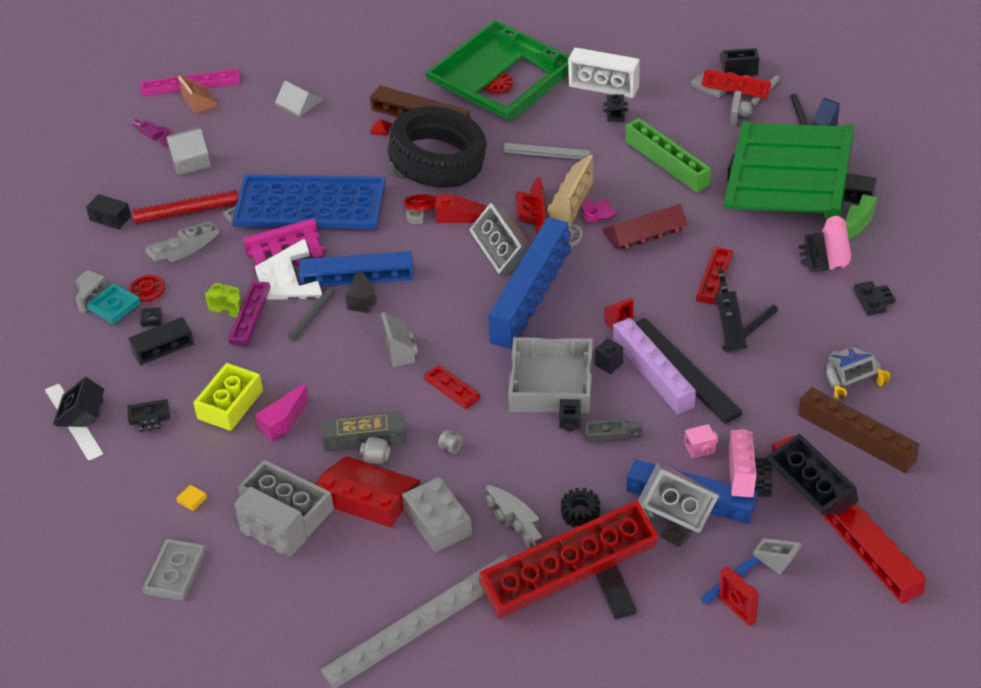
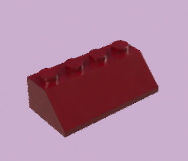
[602,204,687,250]

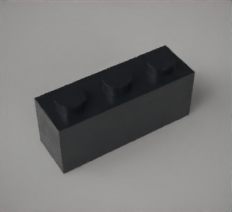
[128,317,194,366]

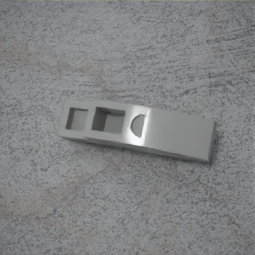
[146,221,220,263]
[484,485,543,548]

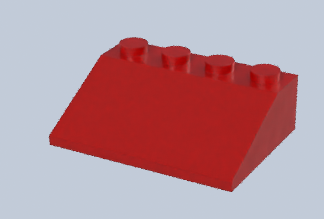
[315,456,420,528]

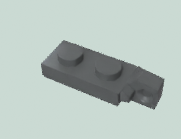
[584,418,642,442]

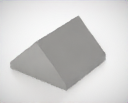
[275,81,323,117]

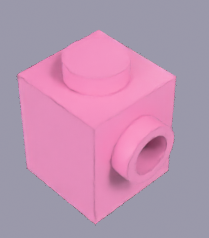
[685,424,718,459]

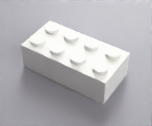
[568,47,640,98]

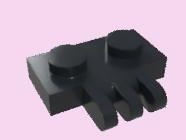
[798,232,830,272]
[853,281,896,316]
[127,399,170,432]

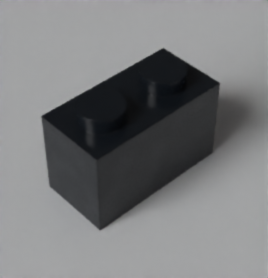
[86,194,131,229]

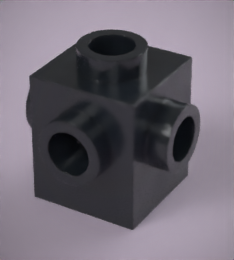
[603,94,628,121]

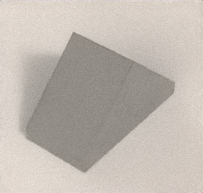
[753,538,801,575]

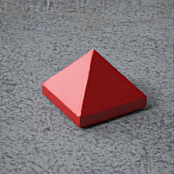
[370,119,392,135]

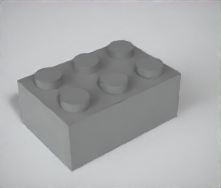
[402,477,472,553]
[234,486,307,557]

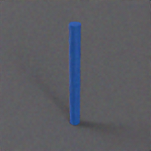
[701,555,760,604]

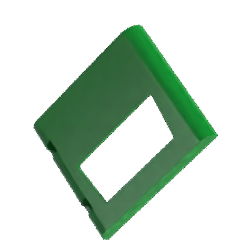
[426,20,570,122]

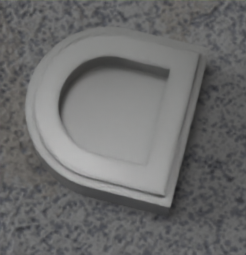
[406,209,425,224]

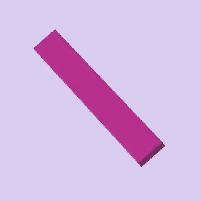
[140,69,241,96]

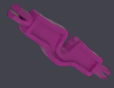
[132,119,173,148]

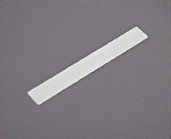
[45,384,103,460]

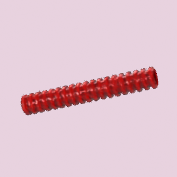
[132,189,238,224]

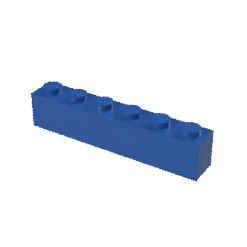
[299,251,414,287]
[626,459,758,524]

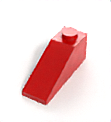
[435,194,488,223]

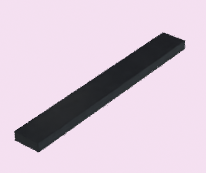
[635,317,742,424]

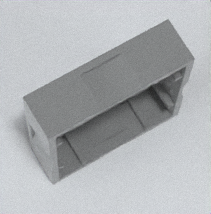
[508,337,593,413]

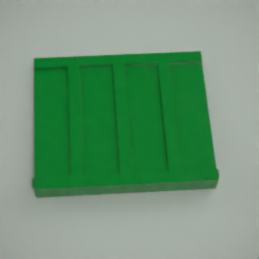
[724,121,854,219]

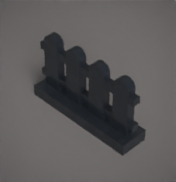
[717,268,747,352]

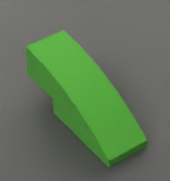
[845,195,878,240]

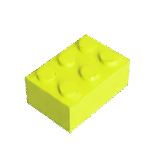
[193,363,263,431]

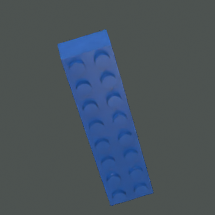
[488,217,571,349]

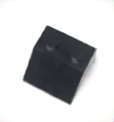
[53,377,105,427]

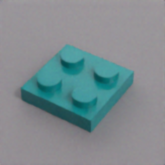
[86,283,141,325]

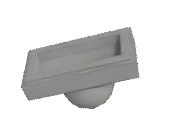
[730,91,753,127]

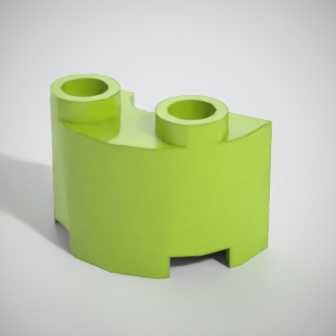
[205,283,242,318]

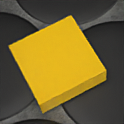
[176,485,207,511]

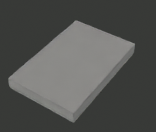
[142,539,207,601]

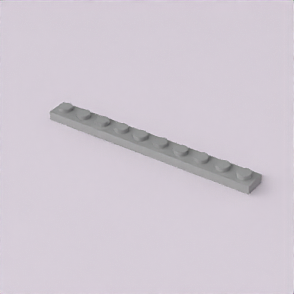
[321,555,508,688]

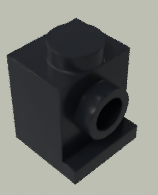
[559,399,581,431]

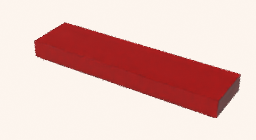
[696,247,733,305]

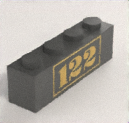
[321,411,407,451]

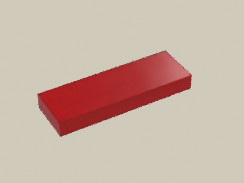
[424,365,480,410]

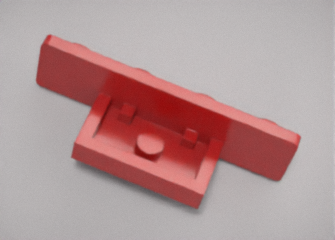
[701,69,772,99]
[515,177,547,235]

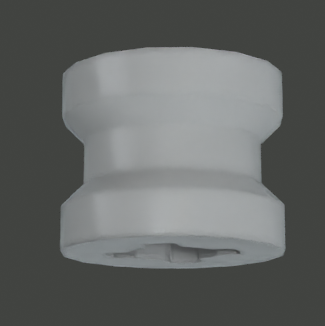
[438,429,463,455]

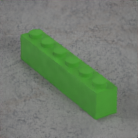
[626,118,711,193]

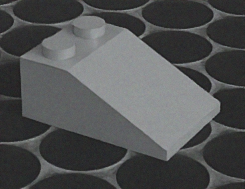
[638,462,719,534]

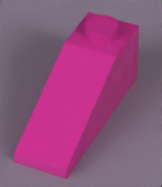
[255,384,308,441]

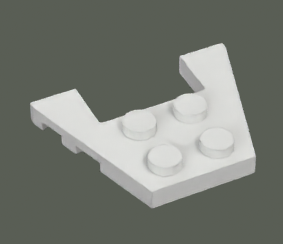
[255,239,322,299]

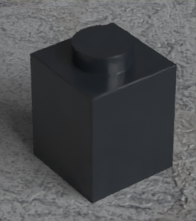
[595,338,623,374]

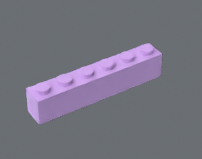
[613,318,696,415]

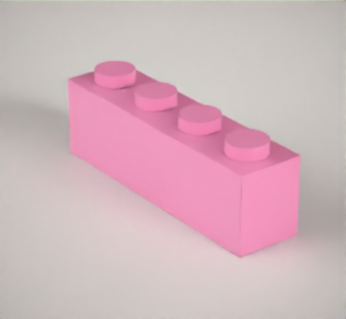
[728,429,756,497]

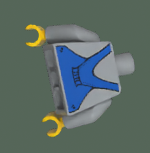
[826,347,890,401]

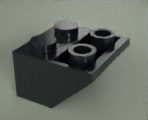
[720,48,759,76]

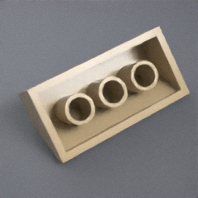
[547,155,593,227]

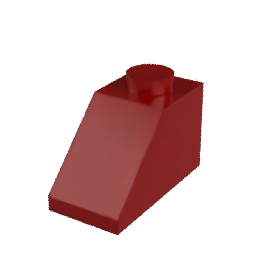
[604,298,634,331]

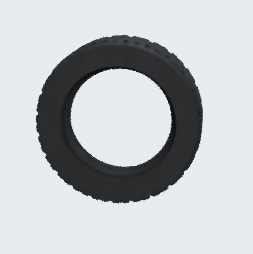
[388,106,487,187]

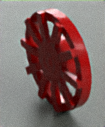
[483,72,513,94]
[404,194,436,212]
[129,275,165,303]

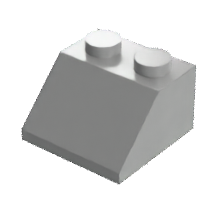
[166,127,211,176]
[381,312,418,368]

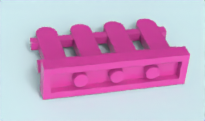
[243,218,325,271]

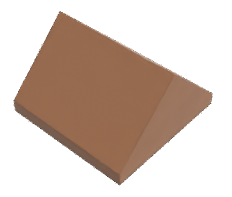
[178,75,218,114]

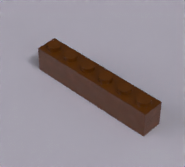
[370,85,470,118]
[798,387,920,473]

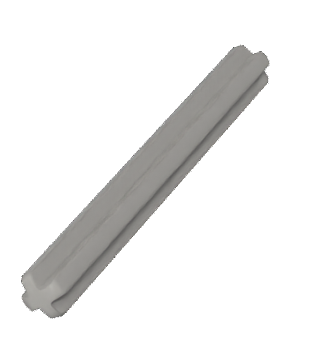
[504,143,590,160]

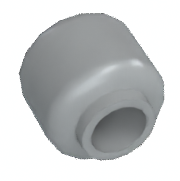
[360,437,391,466]

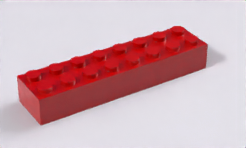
[478,500,659,619]

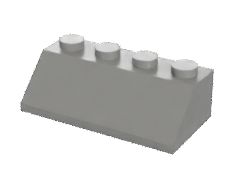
[469,203,531,275]

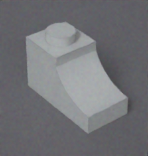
[75,270,108,313]

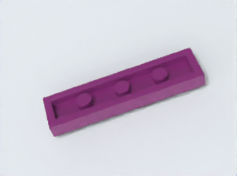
[228,281,271,346]

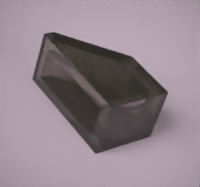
[346,271,377,313]

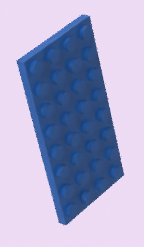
[232,174,386,229]

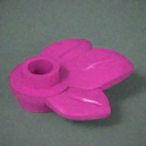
[581,199,617,222]

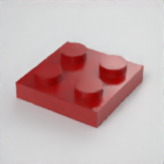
[719,566,759,626]

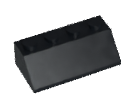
[766,433,858,515]

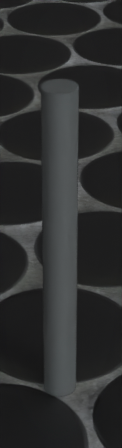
[288,287,335,341]

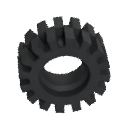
[754,458,772,497]
[561,488,600,528]

